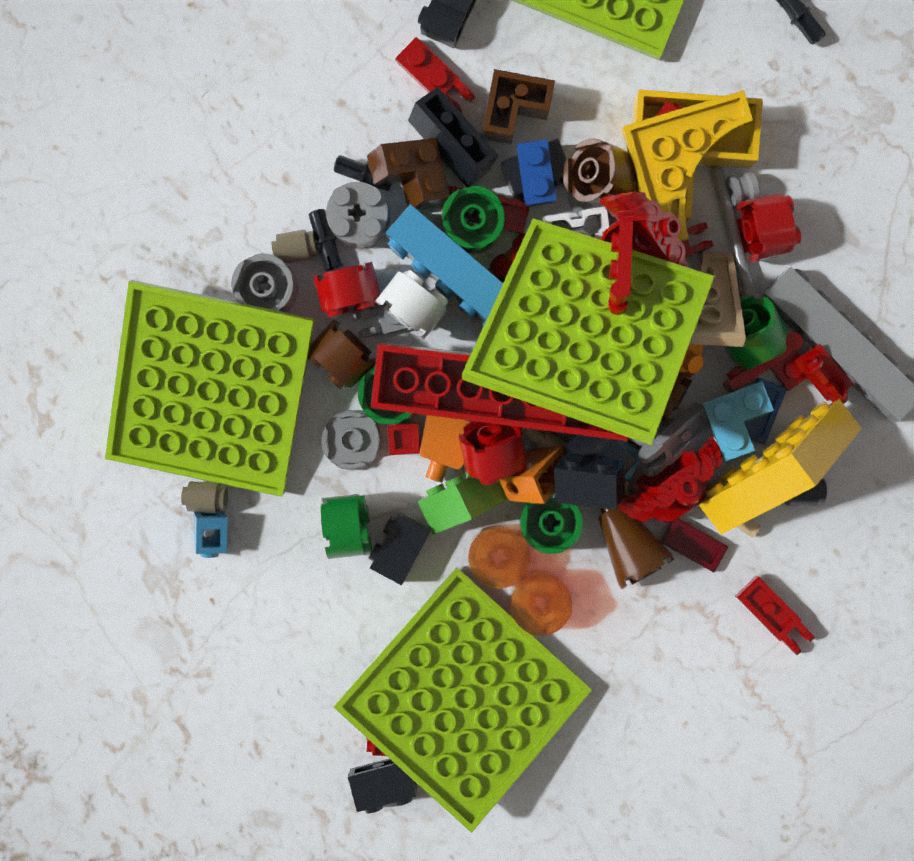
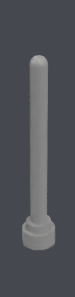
[711,166,764,300]

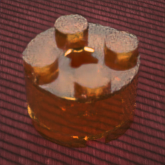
[468,524,530,589]
[509,570,572,636]

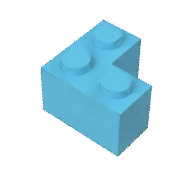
[703,381,774,462]

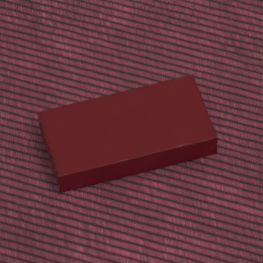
[660,518,729,573]

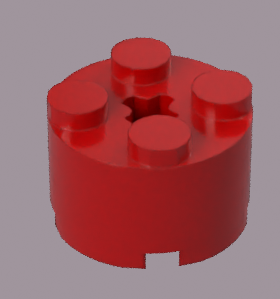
[736,193,801,262]
[313,262,381,317]
[458,421,526,485]

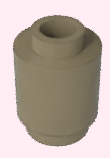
[271,229,318,264]
[181,481,228,513]

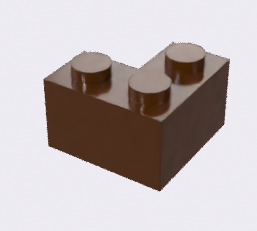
[482,69,555,144]
[367,138,450,210]

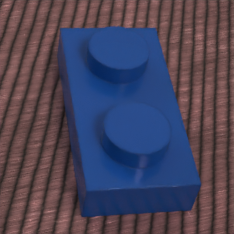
[516,139,557,207]

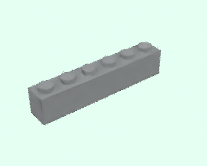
[762,267,914,422]

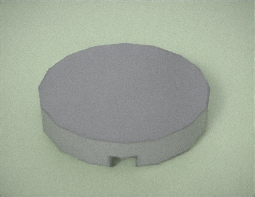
[321,410,382,470]

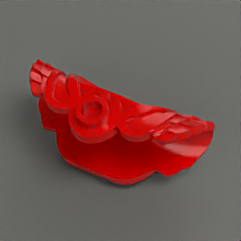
[599,191,688,267]
[619,437,722,523]

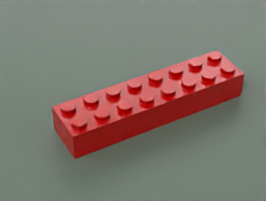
[371,342,628,441]

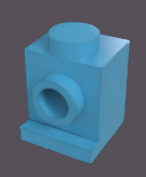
[193,511,228,558]

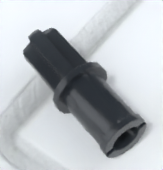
[776,0,826,45]
[334,155,392,193]
[308,209,343,271]

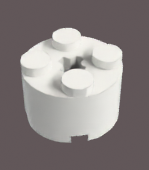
[375,270,448,340]

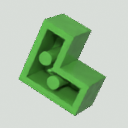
[418,472,508,535]

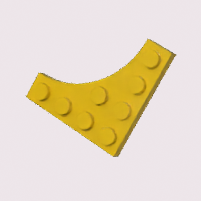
[621,90,753,242]

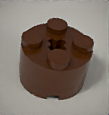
[563,138,636,207]
[308,319,376,389]

